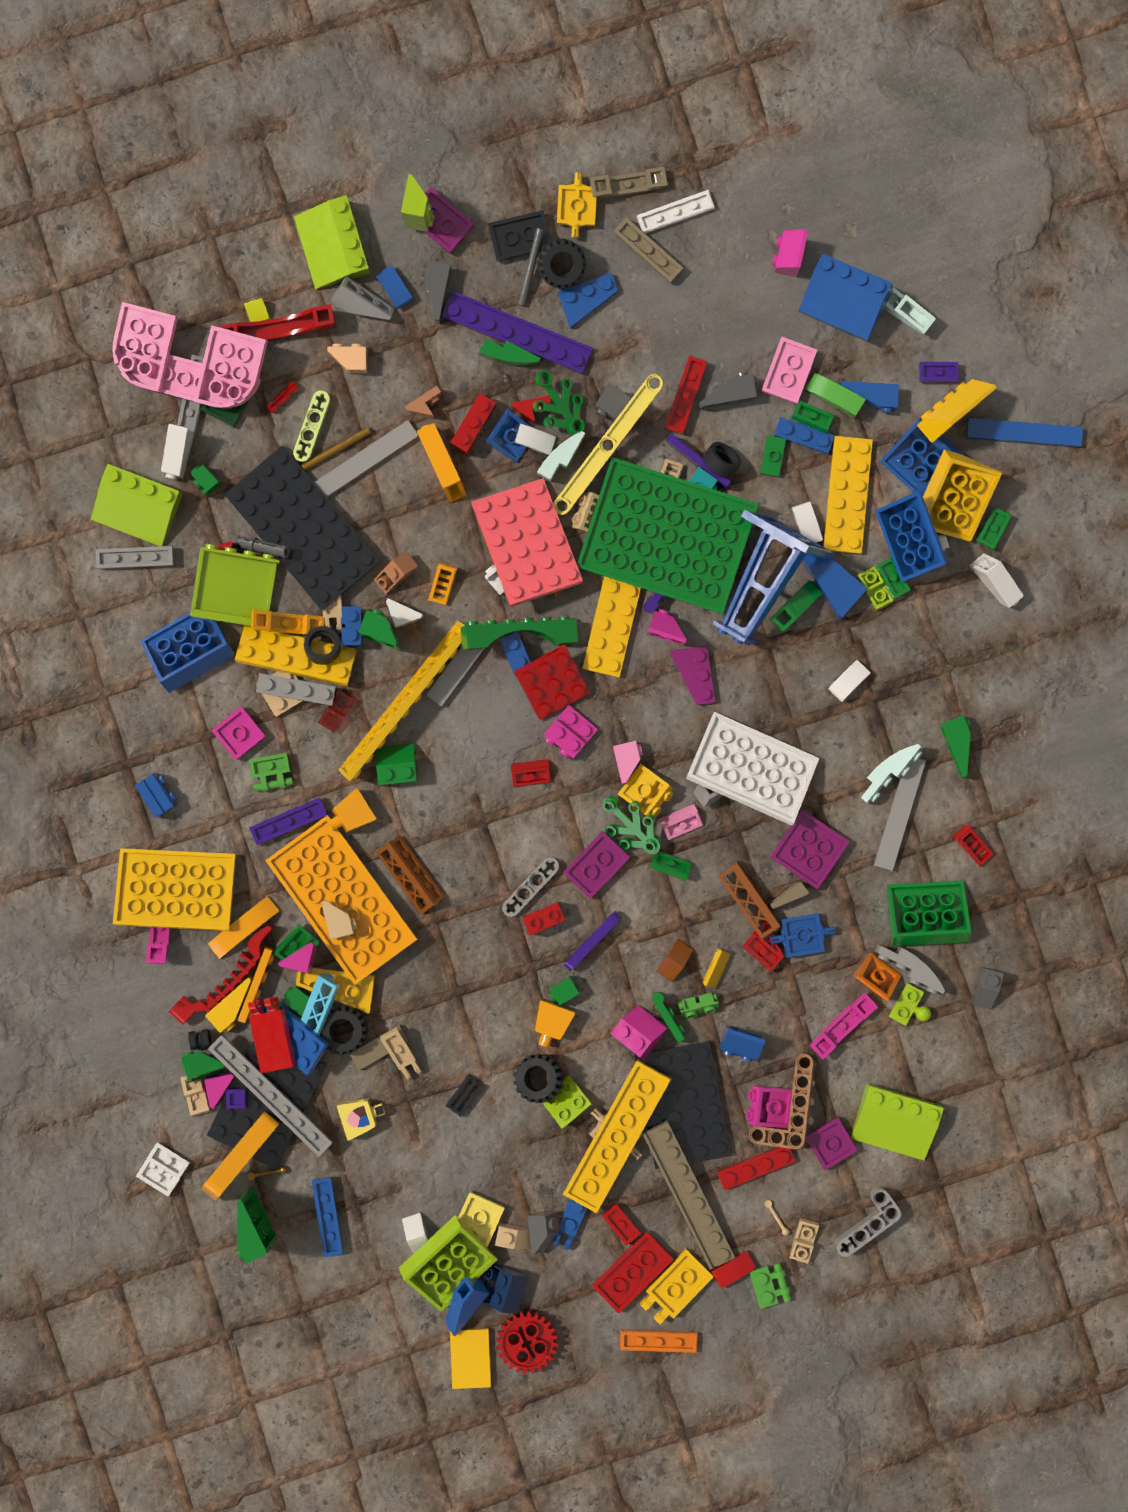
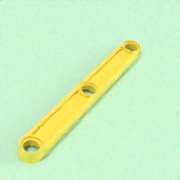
[554,374,664,515]

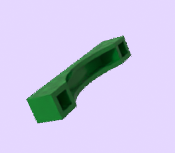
[461,616,578,650]

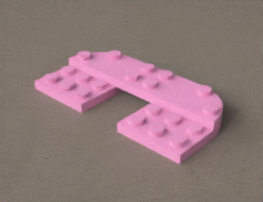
[113,302,268,408]

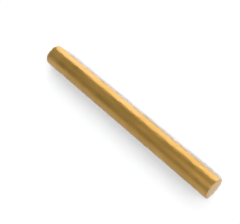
[301,427,371,471]

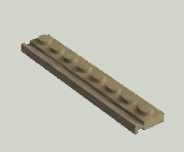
[642,1121,735,1270]

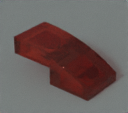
[318,689,356,733]

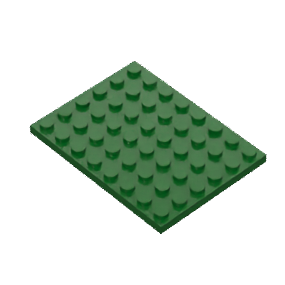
[577,457,759,615]

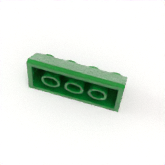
[359,609,402,651]

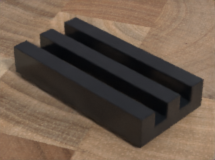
[445,1074,484,1117]

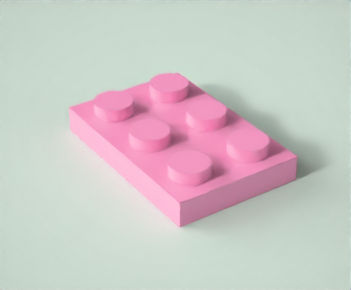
[761,337,817,405]

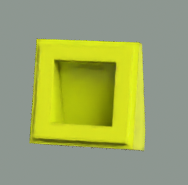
[244,298,270,322]

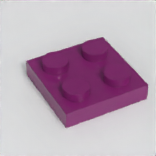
[806,1117,858,1170]

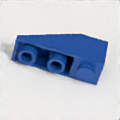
[445,1276,490,1336]

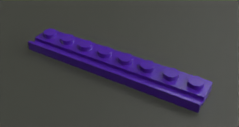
[441,291,593,375]

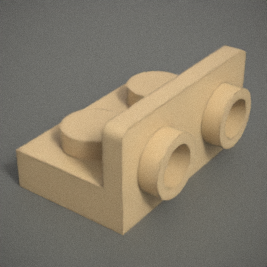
[572,492,599,533]

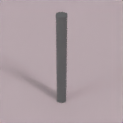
[518,228,544,306]

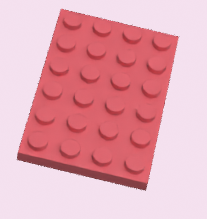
[471,478,583,607]

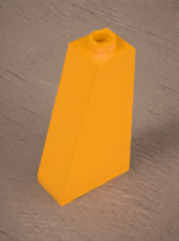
[417,423,466,503]

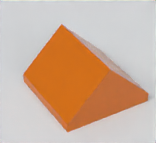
[853,952,901,1001]

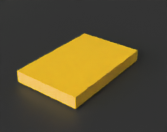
[450,1328,491,1389]

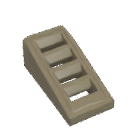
[769,881,810,909]

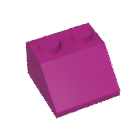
[772,229,808,277]
[611,1005,668,1059]

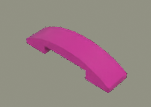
[146,927,171,964]
[809,993,878,1060]

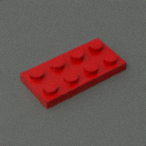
[592,1231,674,1314]

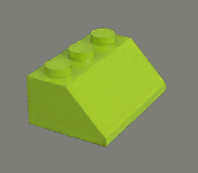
[401,174,434,232]

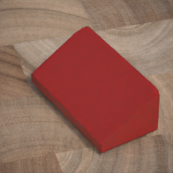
[511,759,551,787]

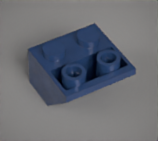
[482,1263,529,1314]

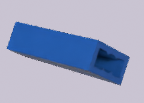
[802,554,867,619]

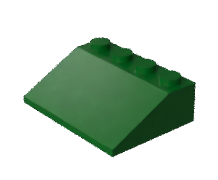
[887,880,972,947]
[237,1186,277,1264]

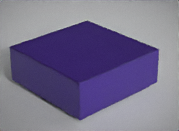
[226,1088,247,1109]

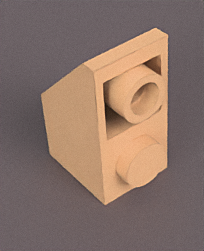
[327,344,368,373]

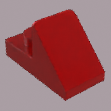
[512,395,551,424]

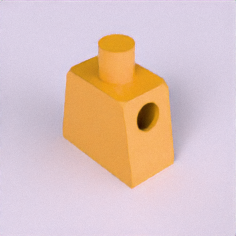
[327,788,376,833]
[535,999,575,1048]

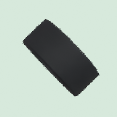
[703,442,741,478]
[304,626,341,665]

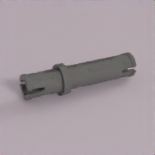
[235,535,290,558]

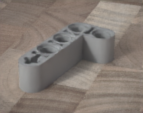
[835,1186,901,1257]

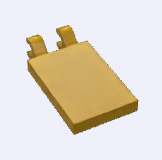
[640,1249,714,1324]

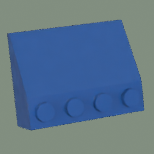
[799,253,893,341]
[879,417,967,496]
[875,490,948,582]
[140,612,235,693]

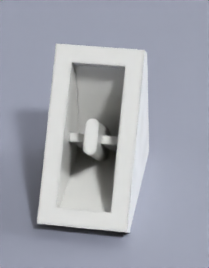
[386,598,424,628]
[402,1213,429,1254]

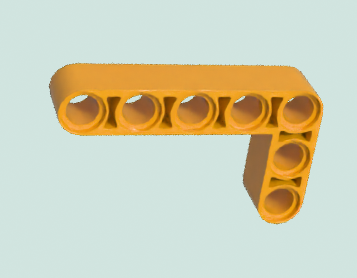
[201,1111,280,1201]

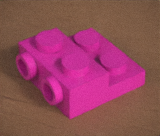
[544,705,598,759]
[746,1085,793,1128]

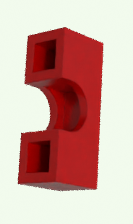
[450,393,497,456]

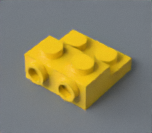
[618,764,673,817]

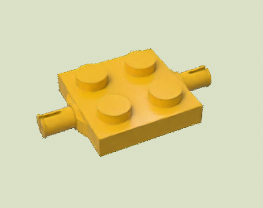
[557,172,596,239]

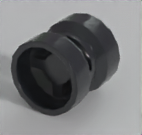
[188,1029,212,1051]

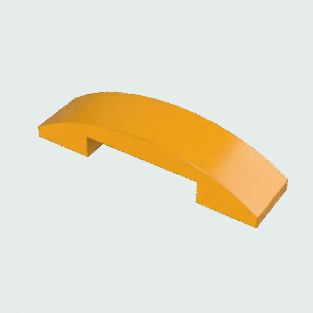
[251,610,324,635]
[208,896,280,959]

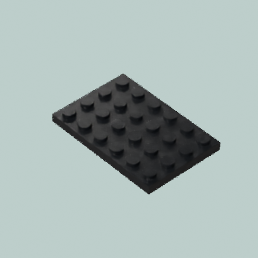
[207,1040,327,1169]
[634,1041,731,1169]

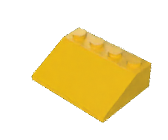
[923,450,1002,542]

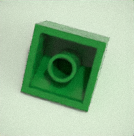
[376,743,418,785]

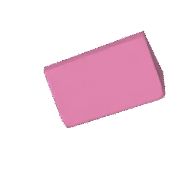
[659,804,703,840]

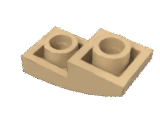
[790,1218,819,1264]

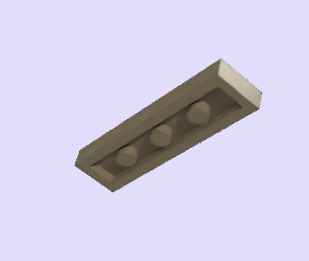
[614,217,683,284]

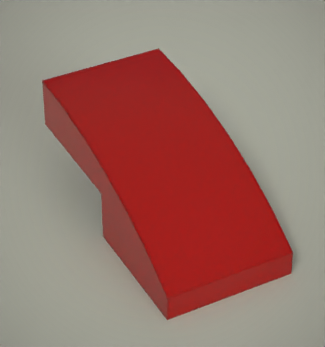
[711,1251,756,1288]

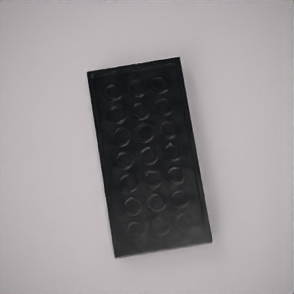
[224,445,381,611]

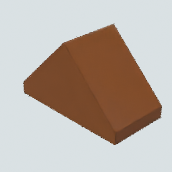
[656,939,693,982]

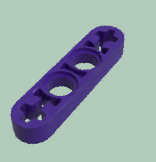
[563,911,622,971]

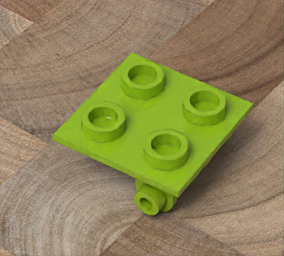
[543,1075,592,1129]

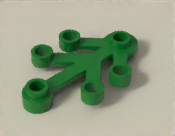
[533,370,585,436]
[603,795,661,854]

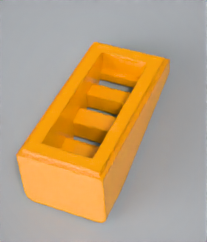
[428,562,458,605]

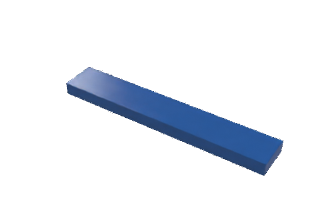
[966,418,1083,447]

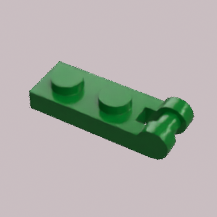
[652,991,686,1043]

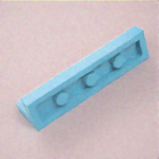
[301,973,339,1035]

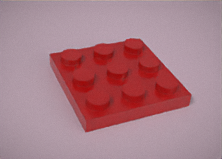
[514,644,590,720]

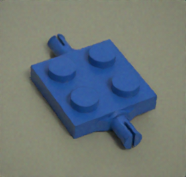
[770,913,835,958]

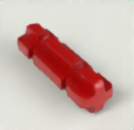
[266,381,299,413]

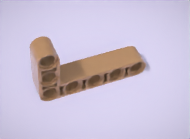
[749,1054,815,1149]

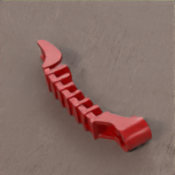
[169,925,274,1025]

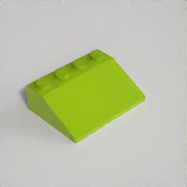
[294,195,370,290]
[91,464,183,546]
[850,1083,944,1161]
[399,1215,498,1312]

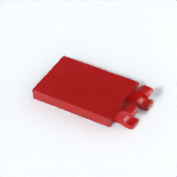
[248,996,297,1073]

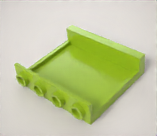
[190,544,279,626]

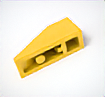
[205,976,253,1033]

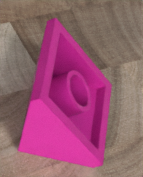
[278,942,317,975]

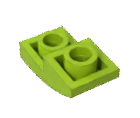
[858,566,893,611]

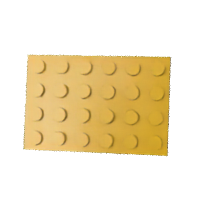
[113,848,236,931]

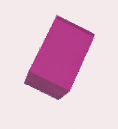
[204,1072,235,1109]

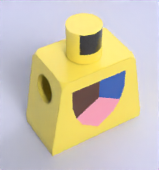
[337,1099,385,1141]

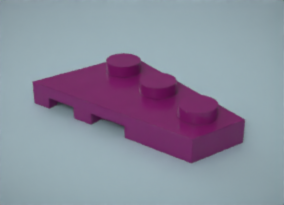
[669,645,715,705]

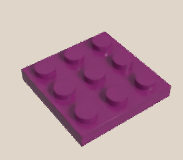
[769,809,849,889]

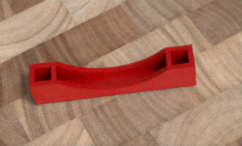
[217,304,337,341]

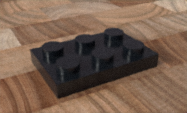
[488,210,551,262]

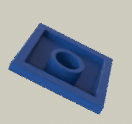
[486,409,533,463]

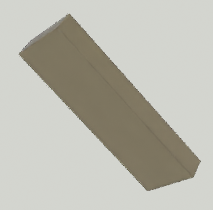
[350,1024,409,1070]

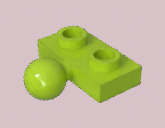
[889,983,931,1026]

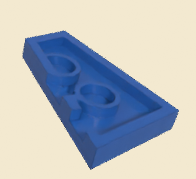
[558,273,618,329]

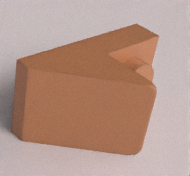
[405,386,442,419]

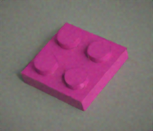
[211,706,266,760]

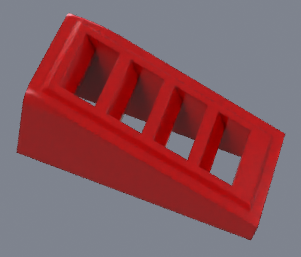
[952,825,994,867]

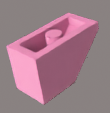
[613,741,643,784]

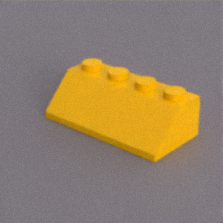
[917,379,997,443]

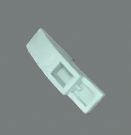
[861,744,923,804]

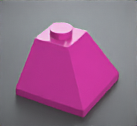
[647,609,687,646]

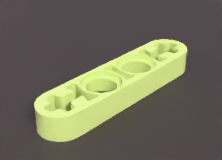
[293,391,331,463]

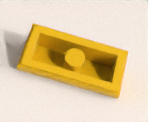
[702,948,730,988]

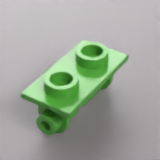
[678,992,719,1019]

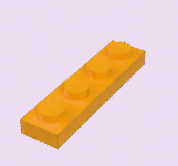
[238,946,275,1023]

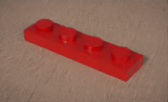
[665,355,707,435]
[717,1147,796,1190]

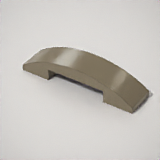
[589,167,668,198]

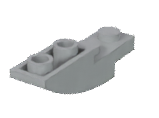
[875,945,945,995]

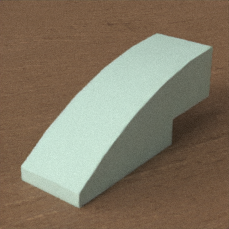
[884,287,936,334]
[537,431,585,482]

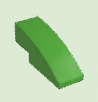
[804,373,866,418]

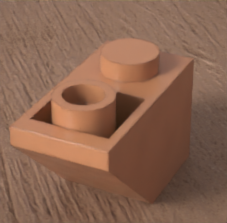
[374,552,418,594]

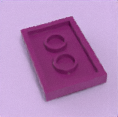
[423,187,475,254]
[563,831,630,899]

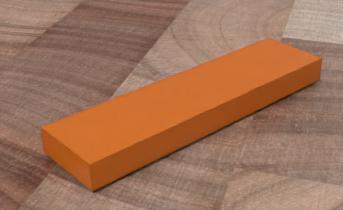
[620,1329,698,1353]

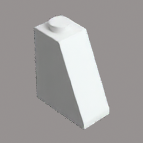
[161,424,194,480]
[969,553,1024,608]

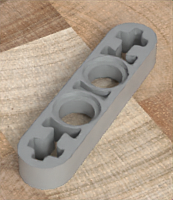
[502,857,559,917]

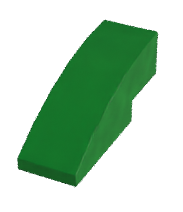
[479,338,541,366]

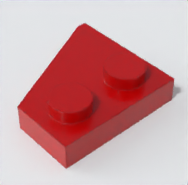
[741,920,784,972]

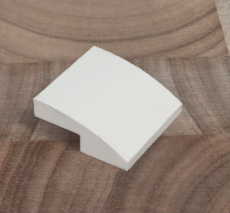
[136,1143,189,1197]

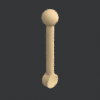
[764,1200,789,1236]

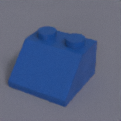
[719,1025,766,1062]

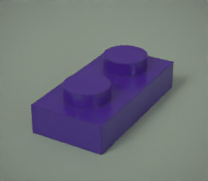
[919,362,958,382]

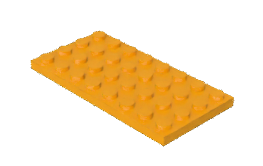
[265,815,418,985]

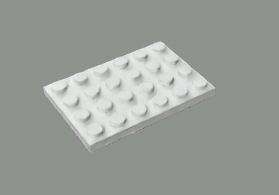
[686,712,819,826]

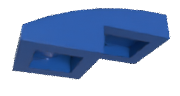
[376,265,413,310]

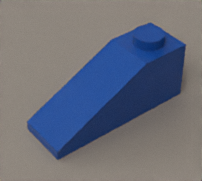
[840,381,899,413]

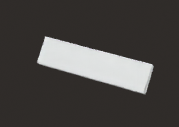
[637,190,715,234]

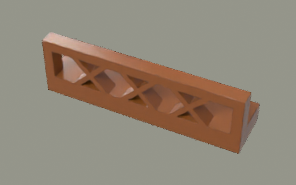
[376,835,445,914]
[718,861,781,939]

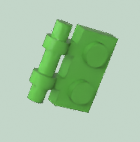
[249,753,293,792]
[749,1262,791,1309]

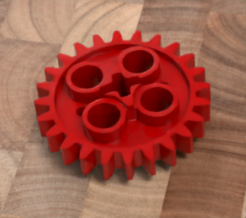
[496,1309,558,1374]

